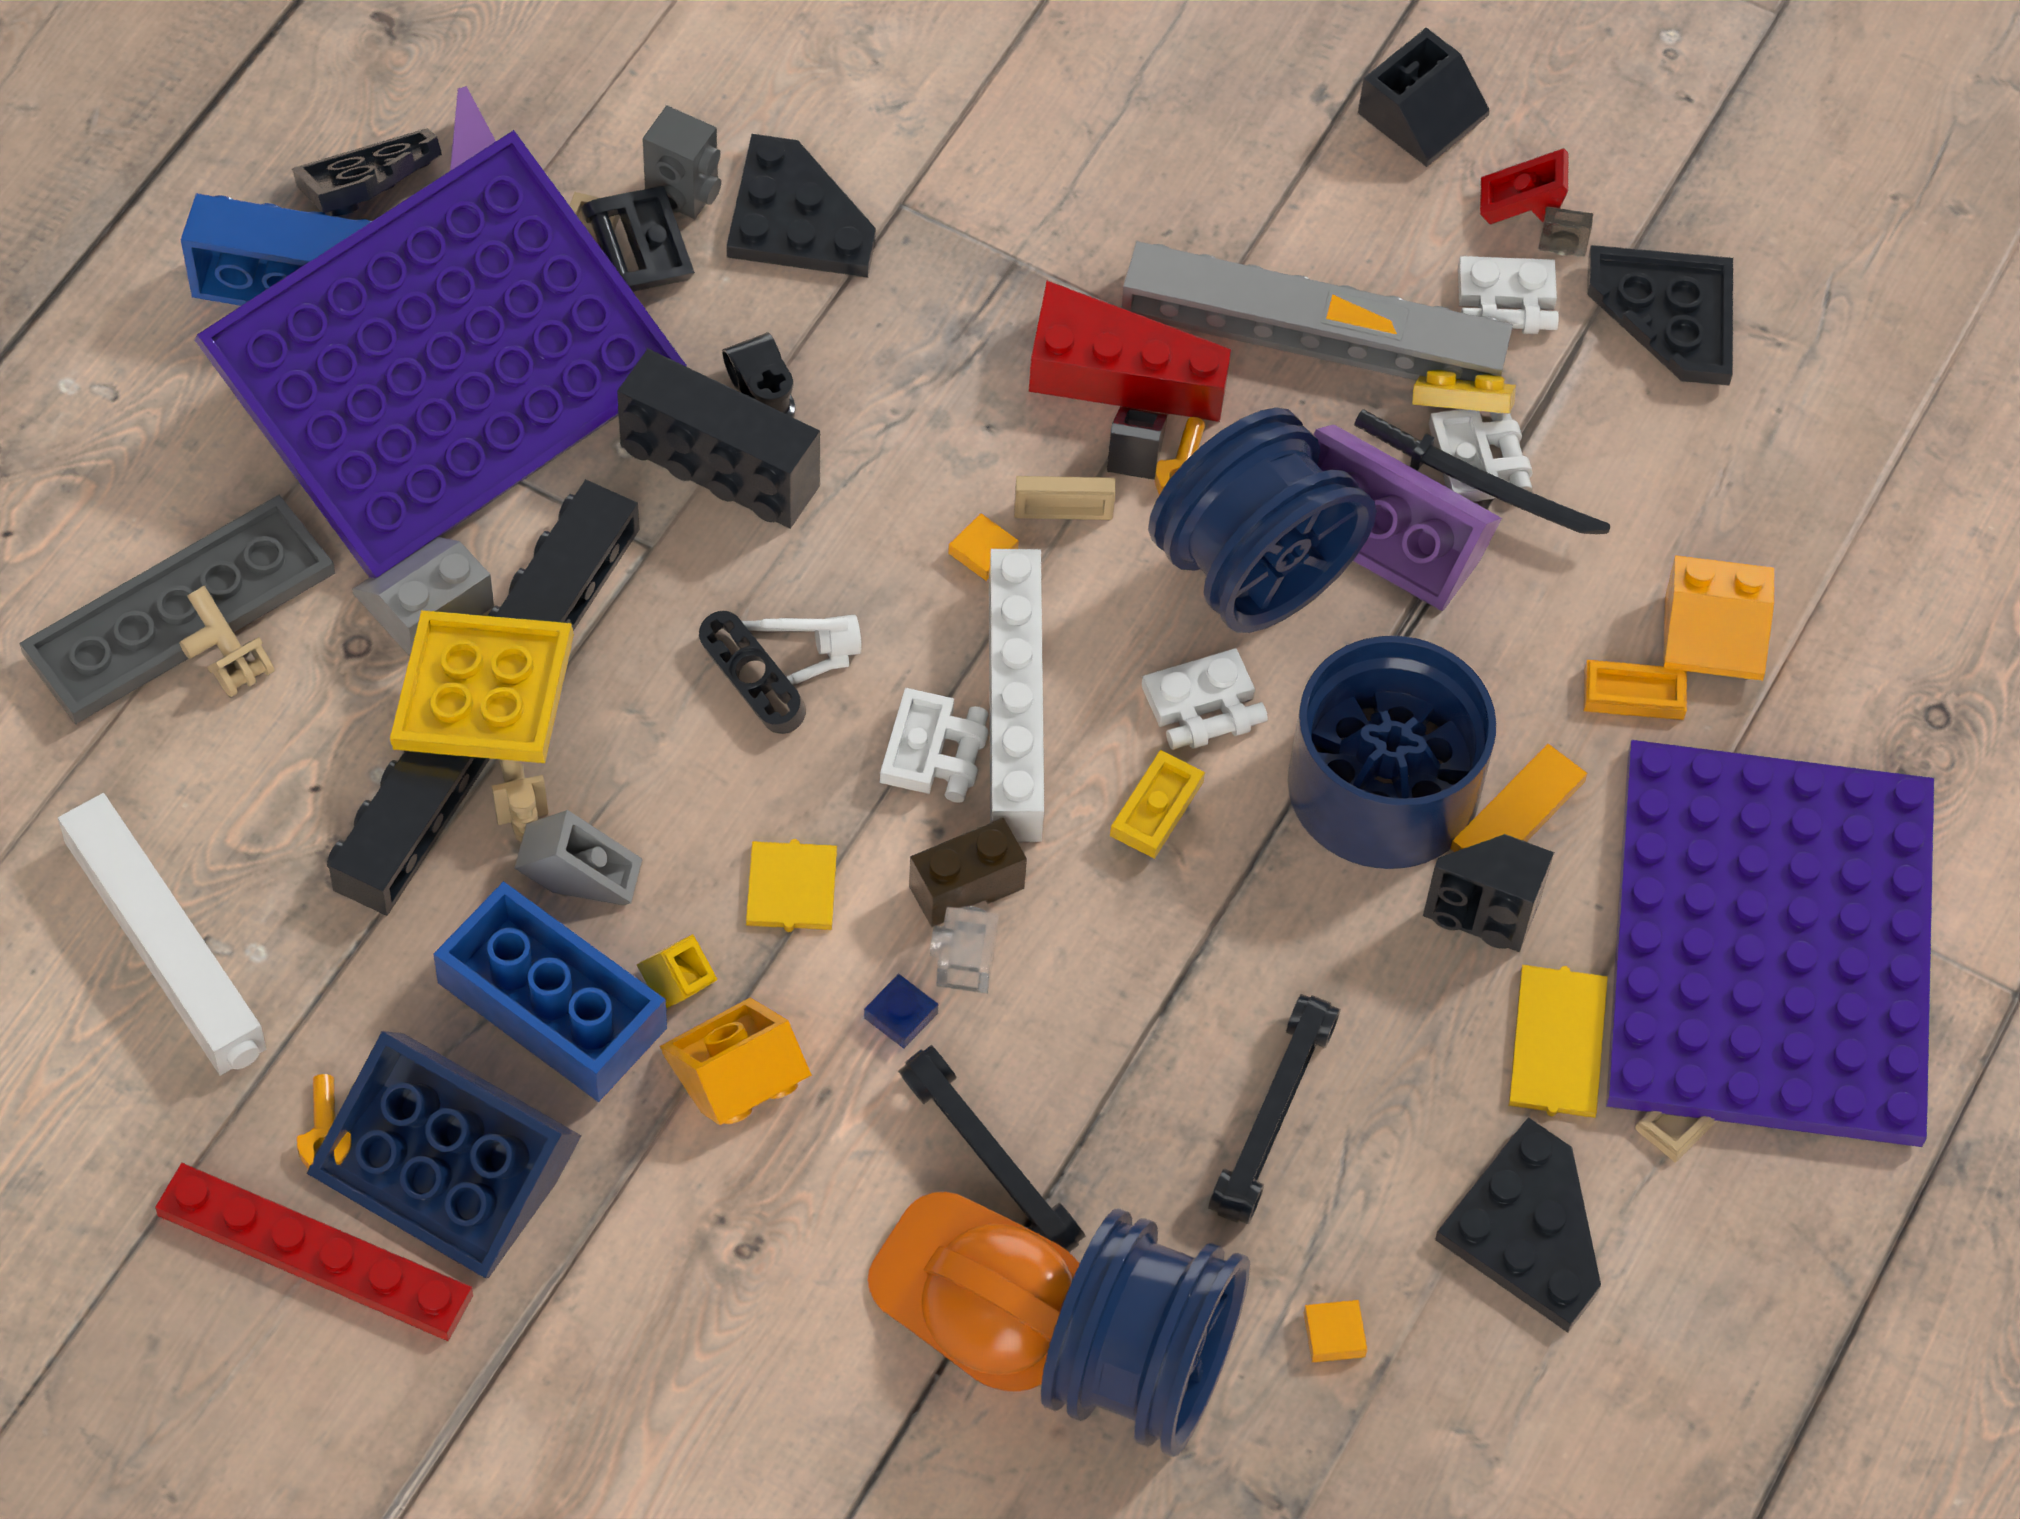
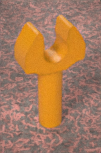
[1154,417,1205,495]
[297,1074,351,1169]

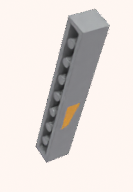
[1121,241,1513,381]

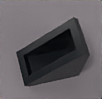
[1107,406,1168,480]

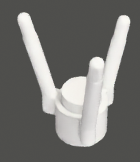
[742,614,861,685]

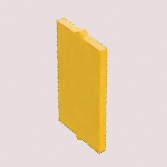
[1508,964,1608,1118]

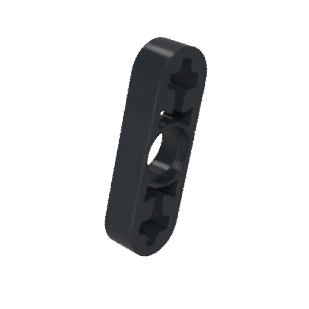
[699,611,806,734]

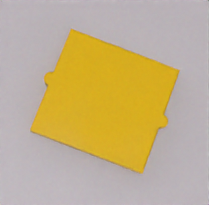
[746,839,837,932]

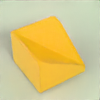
[636,934,718,1008]

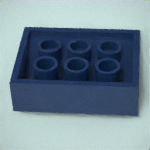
[306,1031,582,1278]

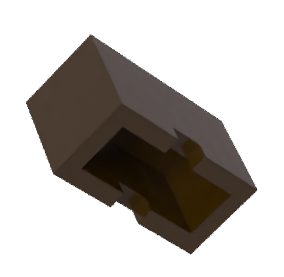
[909,817,1027,927]

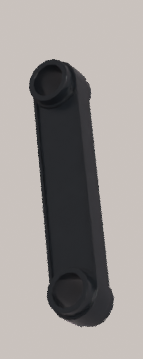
[1208,994,1341,1224]
[898,1045,1086,1253]

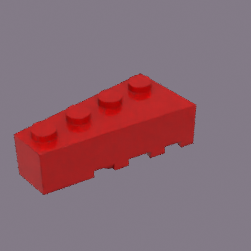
[1029,280,1231,422]

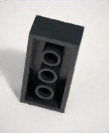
[617,349,820,529]

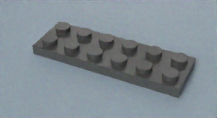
[19,495,335,724]

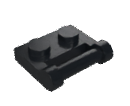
[581,186,695,293]

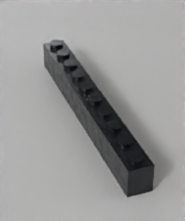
[327,479,640,916]

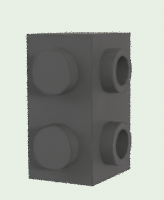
[642,105,721,219]

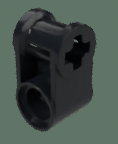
[722,332,796,418]

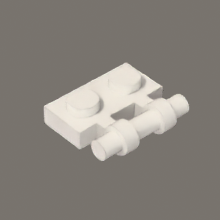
[1458,256,1559,334]
[1429,409,1533,502]
[1142,648,1268,750]
[880,688,989,803]

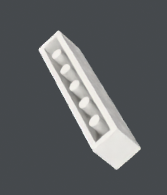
[989,549,1044,842]

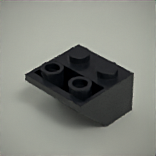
[1358,27,1490,167]
[1423,834,1554,952]

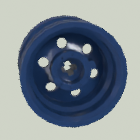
[1148,407,1377,633]
[1041,1209,1250,1457]

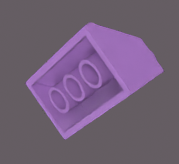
[1313,424,1502,611]

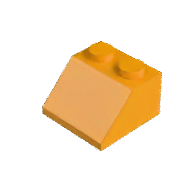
[1663,555,1775,681]
[659,997,812,1125]

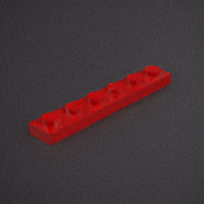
[155,1162,473,1341]

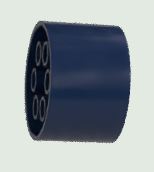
[1288,636,1496,869]

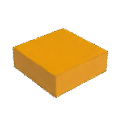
[948,513,1019,581]
[1303,1300,1367,1363]

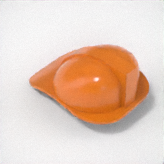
[868,1192,1080,1392]

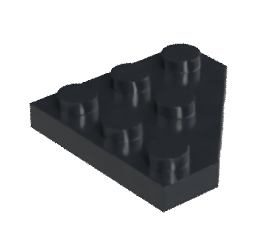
[292,128,442,216]
[726,134,876,278]
[1587,245,1733,386]
[1435,1117,1601,1333]

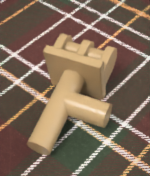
[179,585,275,697]
[492,759,549,842]

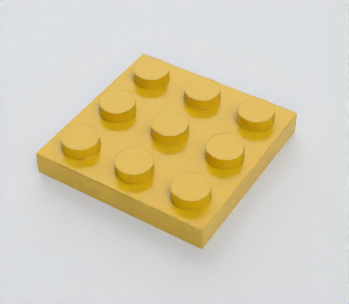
[390,610,574,763]

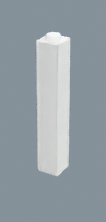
[58,793,267,1076]

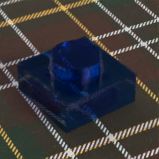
[864,973,939,1049]

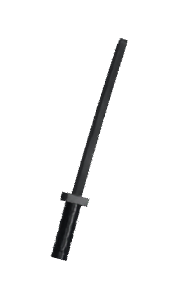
[1354,409,1610,534]

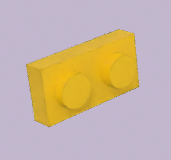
[1412,370,1516,414]
[1110,750,1205,859]

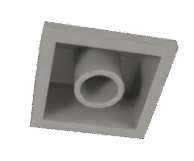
[352,537,494,656]

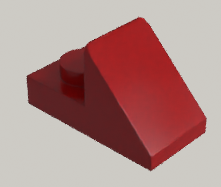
[1480,148,1569,229]

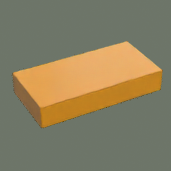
[1583,660,1687,720]

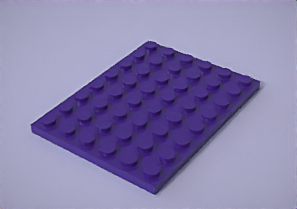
[195,130,687,578]
[1606,740,1934,1147]

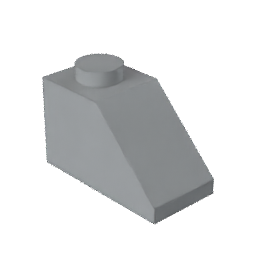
[514,810,642,905]

